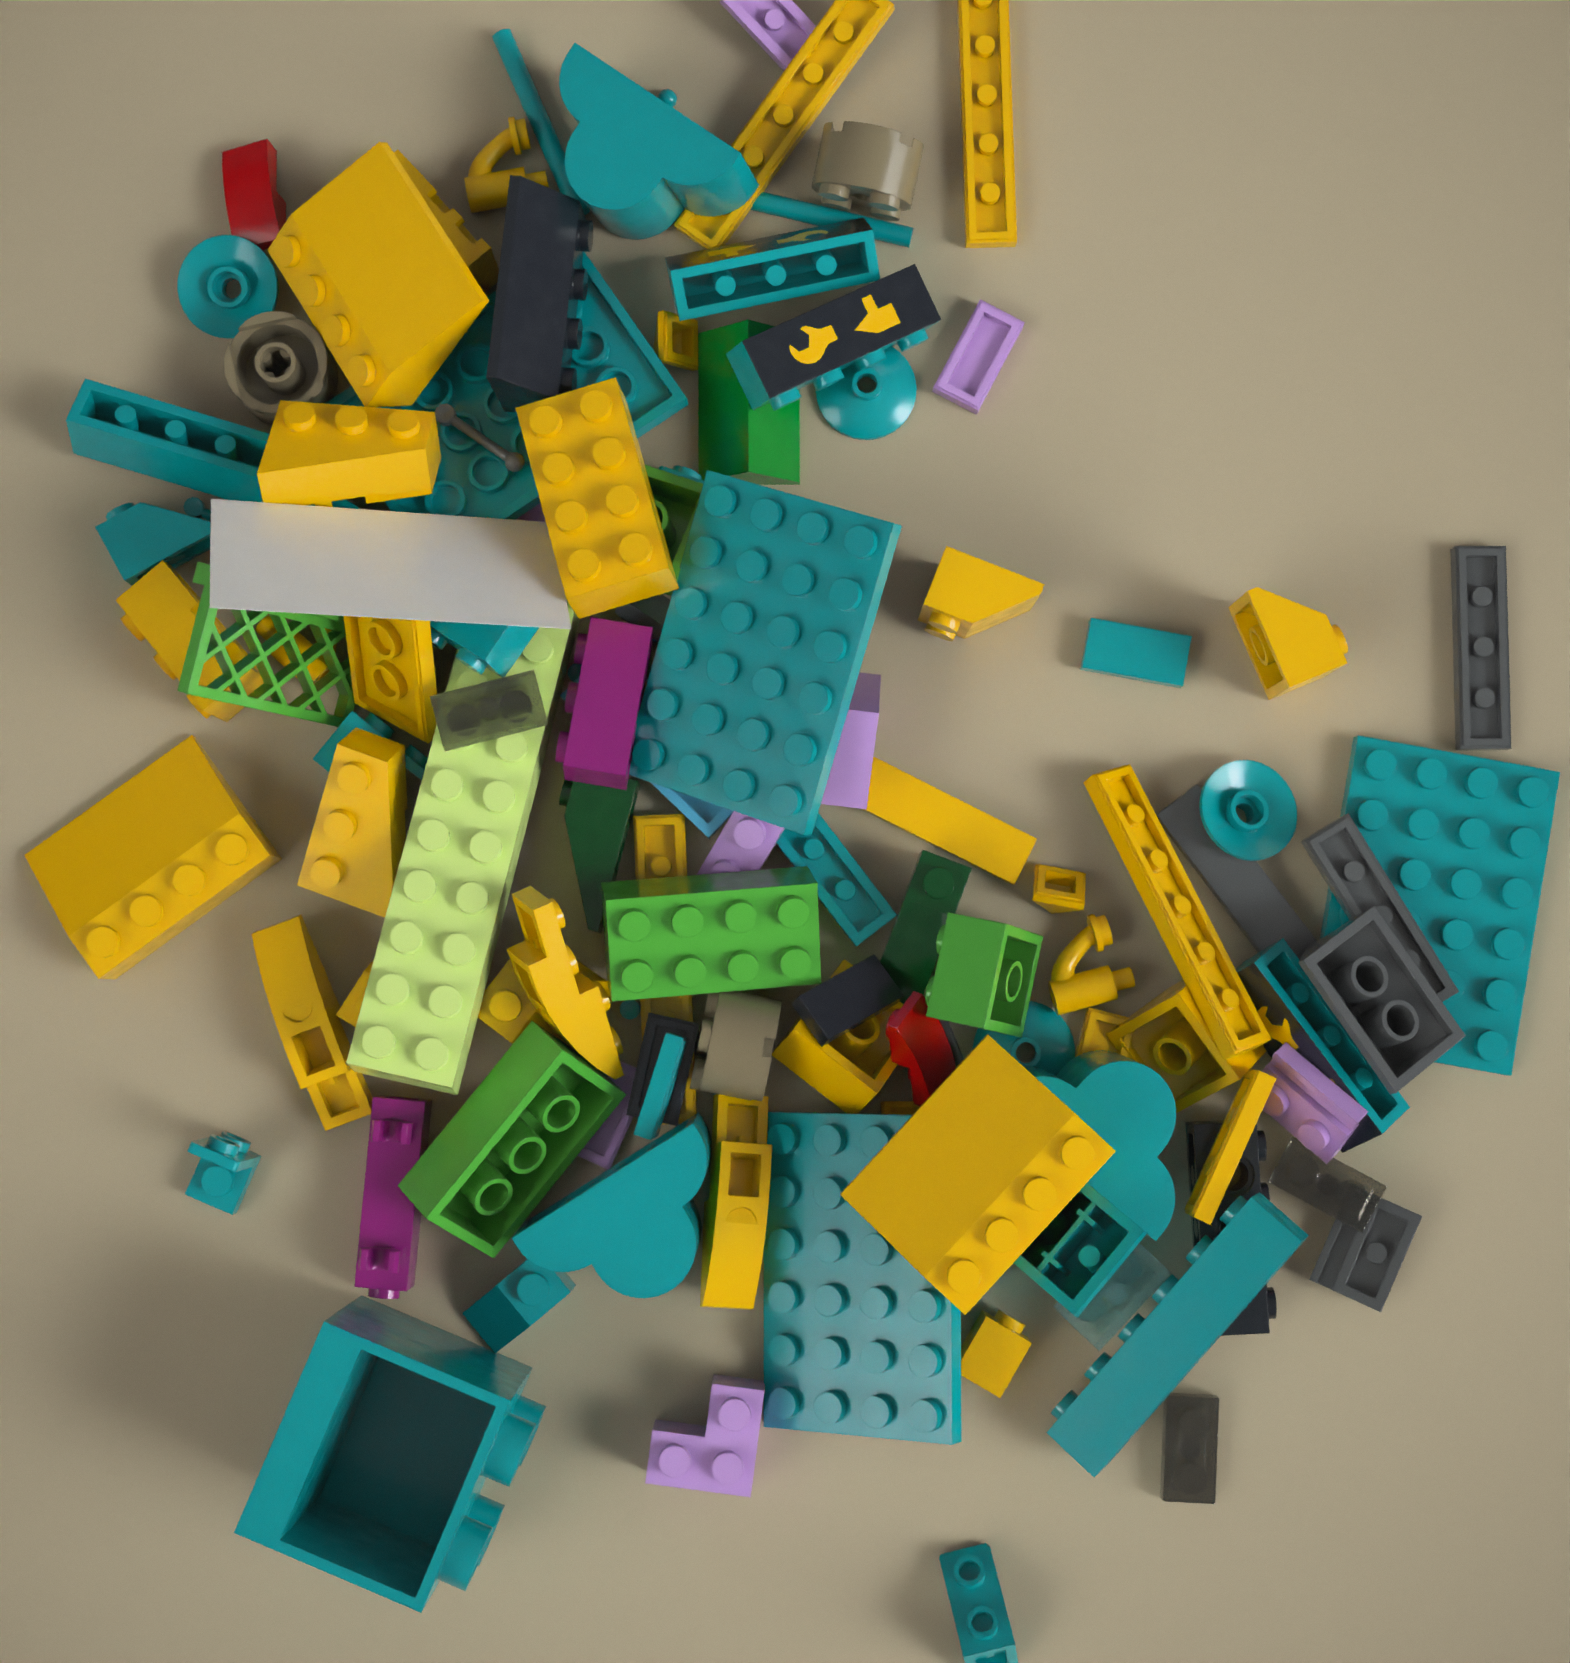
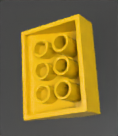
[267,142,489,407]
[24,735,282,980]
[840,1034,1116,1315]

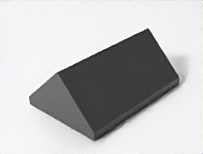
[1298,906,1466,1095]

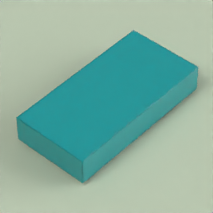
[1080,618,1192,688]
[633,1032,688,1140]

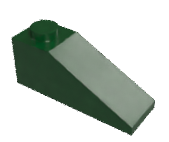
[559,779,641,933]
[880,850,972,1004]

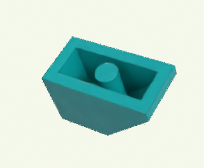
[95,502,211,585]
[462,1259,576,1353]

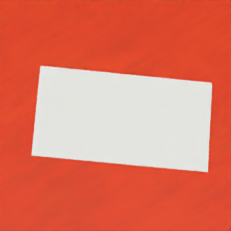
[210,499,571,629]

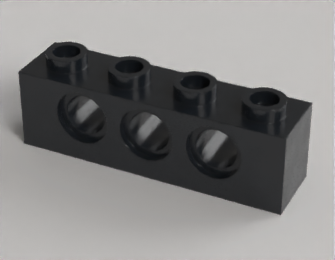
[1185,1120,1277,1336]

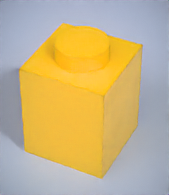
[961,1309,1032,1398]

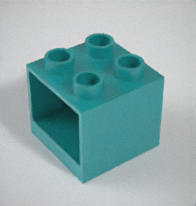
[234,1295,546,1613]

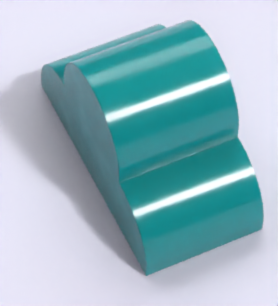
[559,43,759,240]
[1022,1050,1176,1241]
[512,1112,712,1298]
[1014,1183,1147,1318]

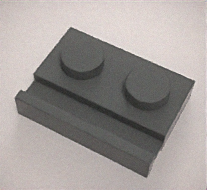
[1309,1185,1423,1312]

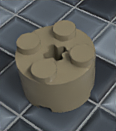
[812,121,924,221]
[223,311,338,425]
[689,991,782,1101]

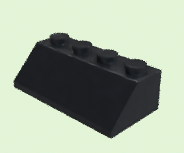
[486,175,593,412]

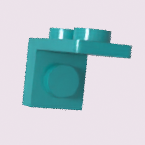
[313,711,428,780]
[185,1131,261,1215]
[939,1543,1018,1663]

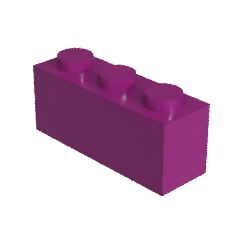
[555,617,653,790]

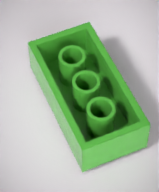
[601,866,821,1002]
[398,1021,626,1259]

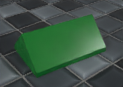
[698,319,800,485]

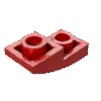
[222,139,286,250]
[886,991,956,1106]

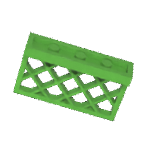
[177,562,355,727]

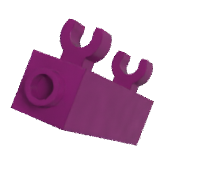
[354,1095,432,1299]

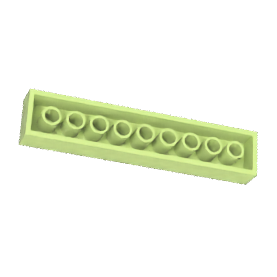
[346,599,580,1095]

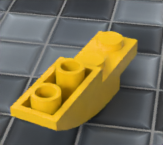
[507,886,624,1080]
[251,914,373,1131]
[700,1094,772,1310]

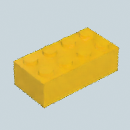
[516,377,679,619]

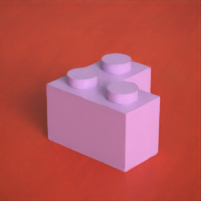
[821,672,881,809]
[645,1374,765,1497]

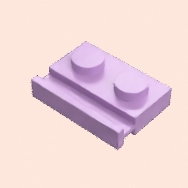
[1262,1042,1368,1164]

